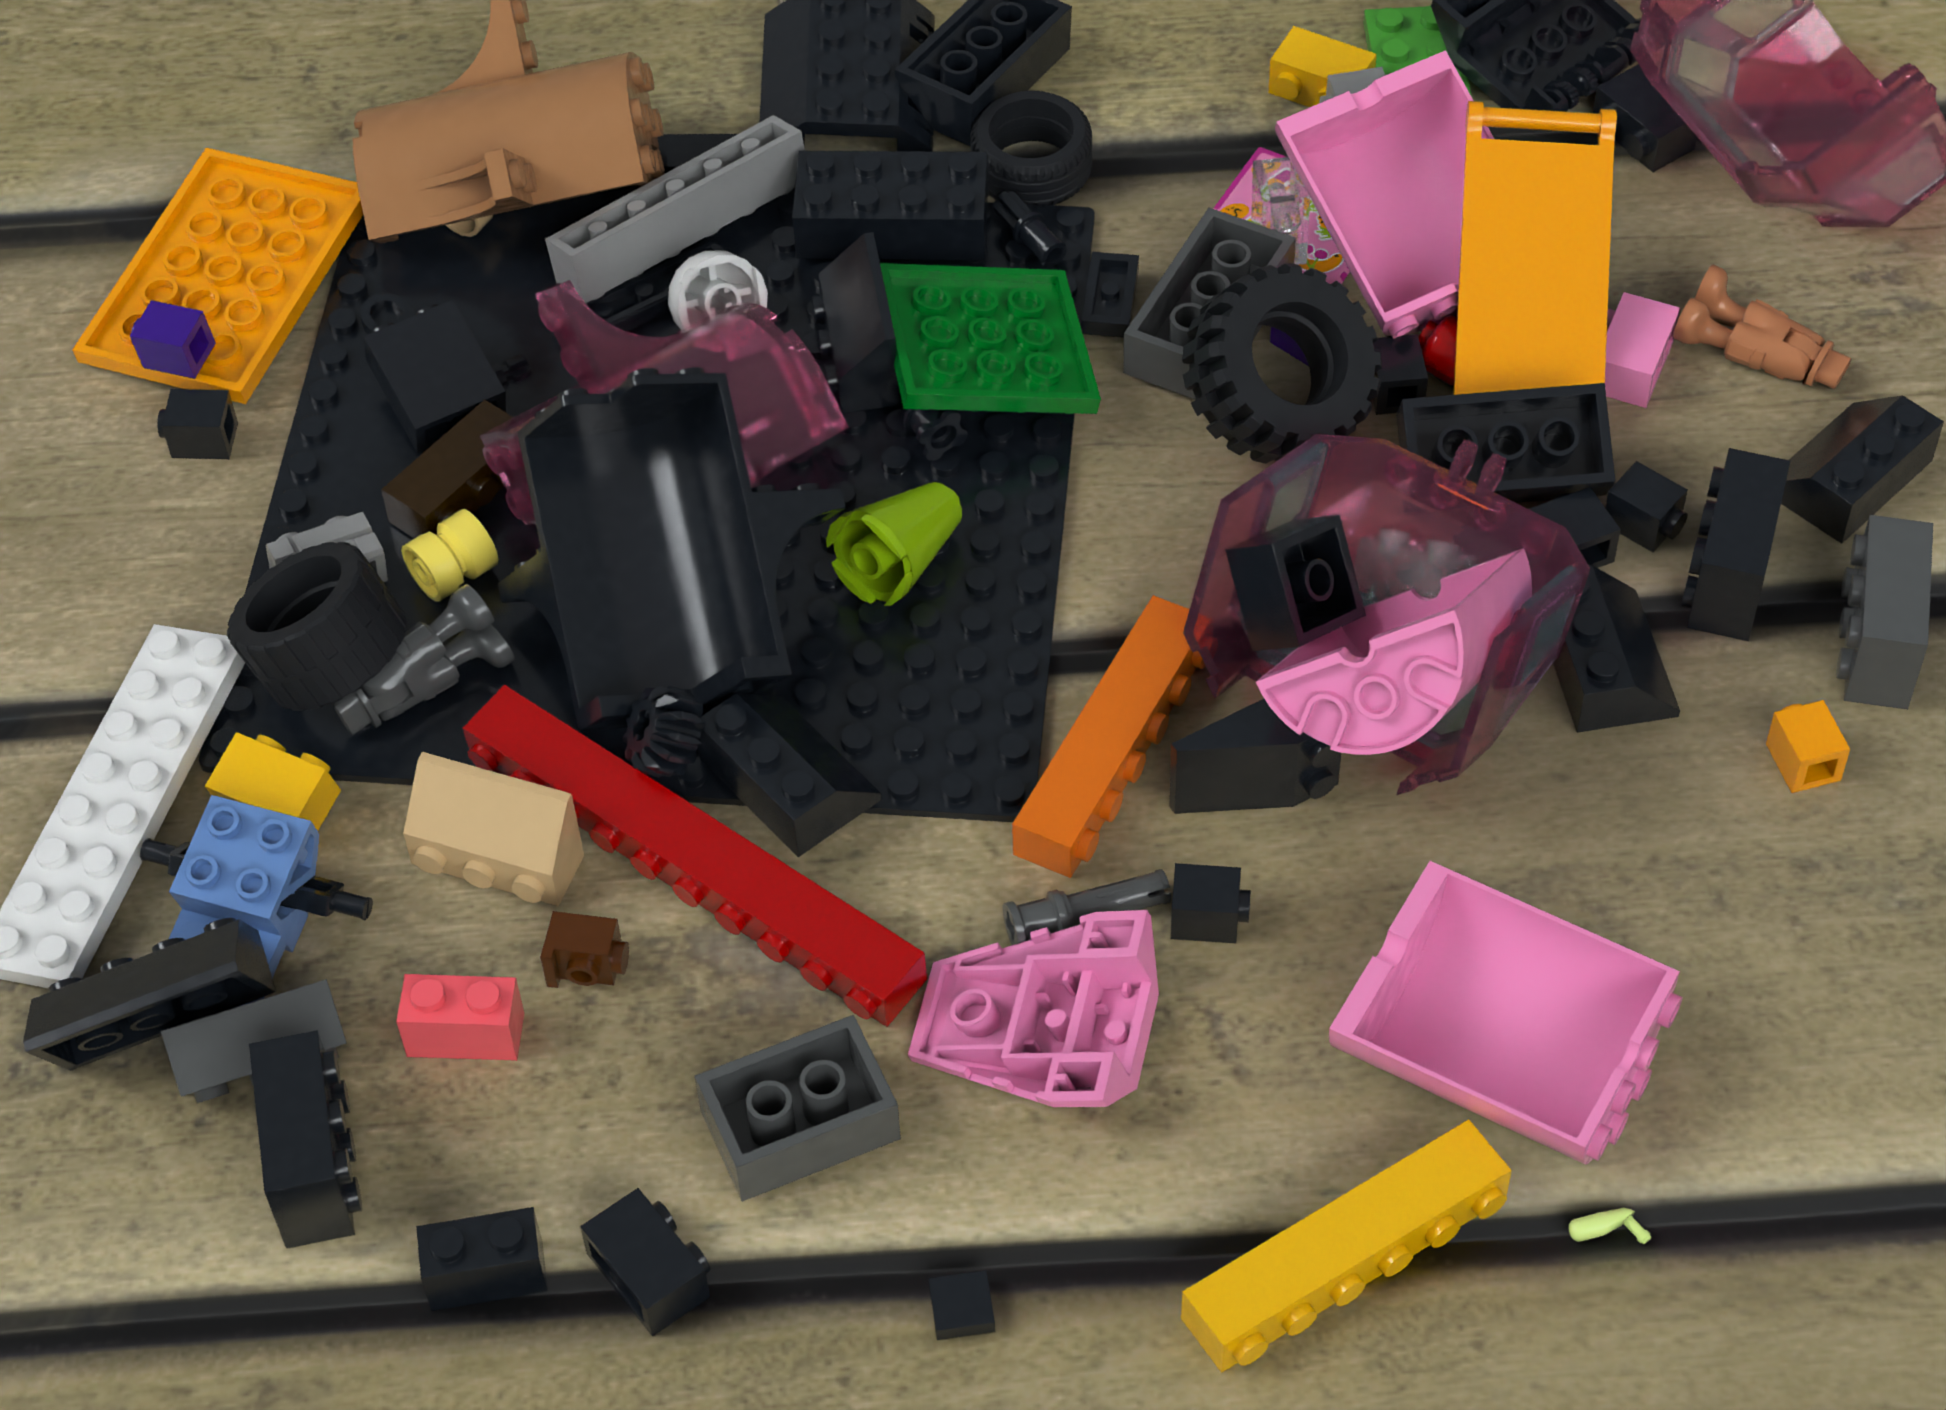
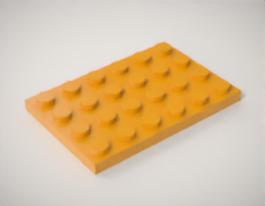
[72,148,363,404]

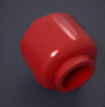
[1419,314,1457,388]

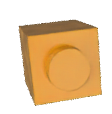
[1766,700,1850,793]

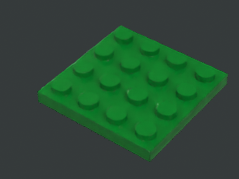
[880,263,1101,414]

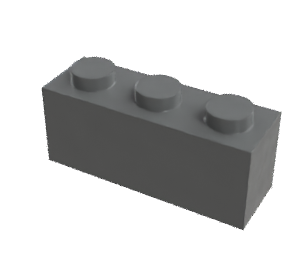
[161,979,347,1103]

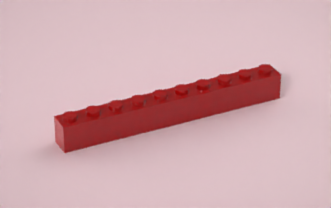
[463,684,927,1027]

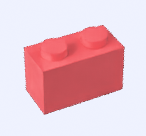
[396,974,524,1061]

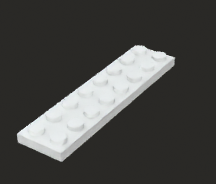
[0,624,245,988]

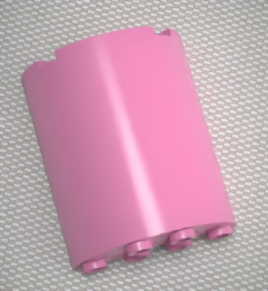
[1275,50,1494,338]
[1256,548,1532,755]
[1329,861,1683,1165]

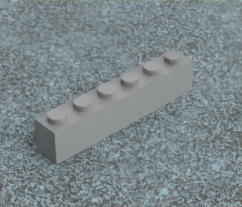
[545,115,805,304]

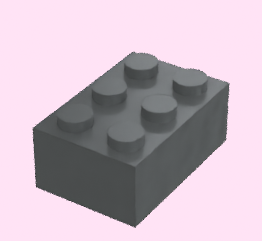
[1836,515,1933,710]
[694,1014,901,1202]

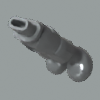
[331,584,515,735]

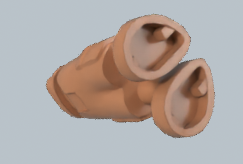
[1673,264,1852,390]

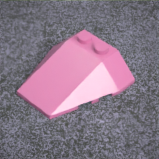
[908,910,1159,1107]

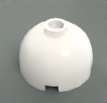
[668,250,768,349]

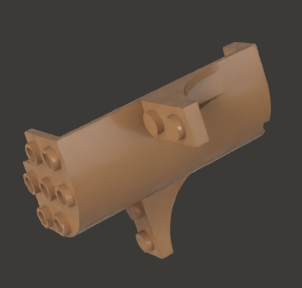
[352,0,665,243]

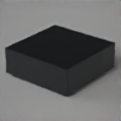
[928,1270,995,1340]

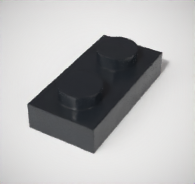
[1081,252,1139,338]

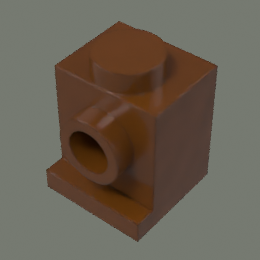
[540,911,629,988]

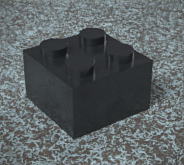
[1225,514,1366,651]

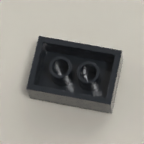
[1682,448,1791,641]
[249,1030,362,1249]

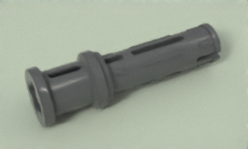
[1003,869,1171,945]

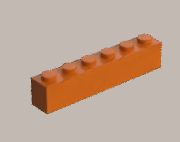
[1012,595,1214,878]

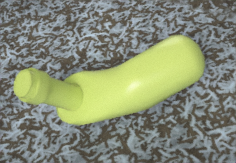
[1568,1207,1652,1245]

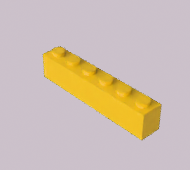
[1181,1119,1512,1373]

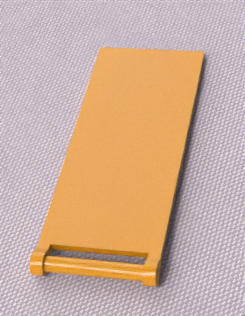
[1453,101,1617,395]

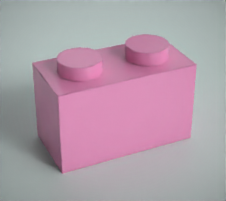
[1605,292,1680,408]

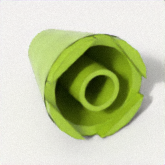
[826,482,962,606]

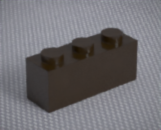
[381,400,525,538]

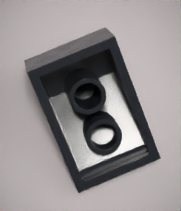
[1169,699,1341,814]

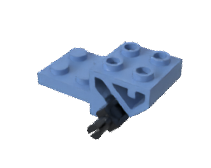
[140,795,373,1008]

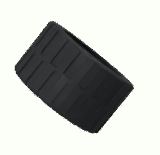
[227,542,407,711]

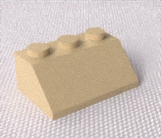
[403,752,584,906]

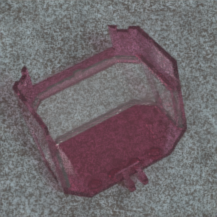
[1630,0,1946,228]

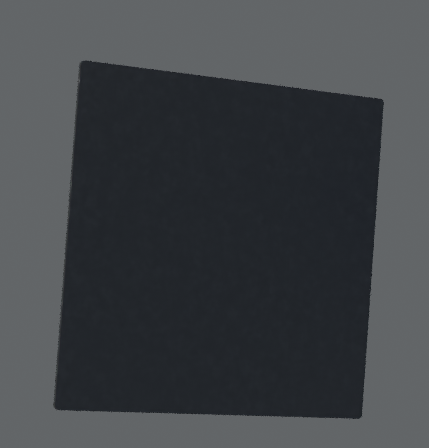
[199,185,1095,822]

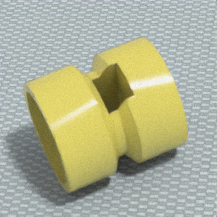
[401,509,499,602]

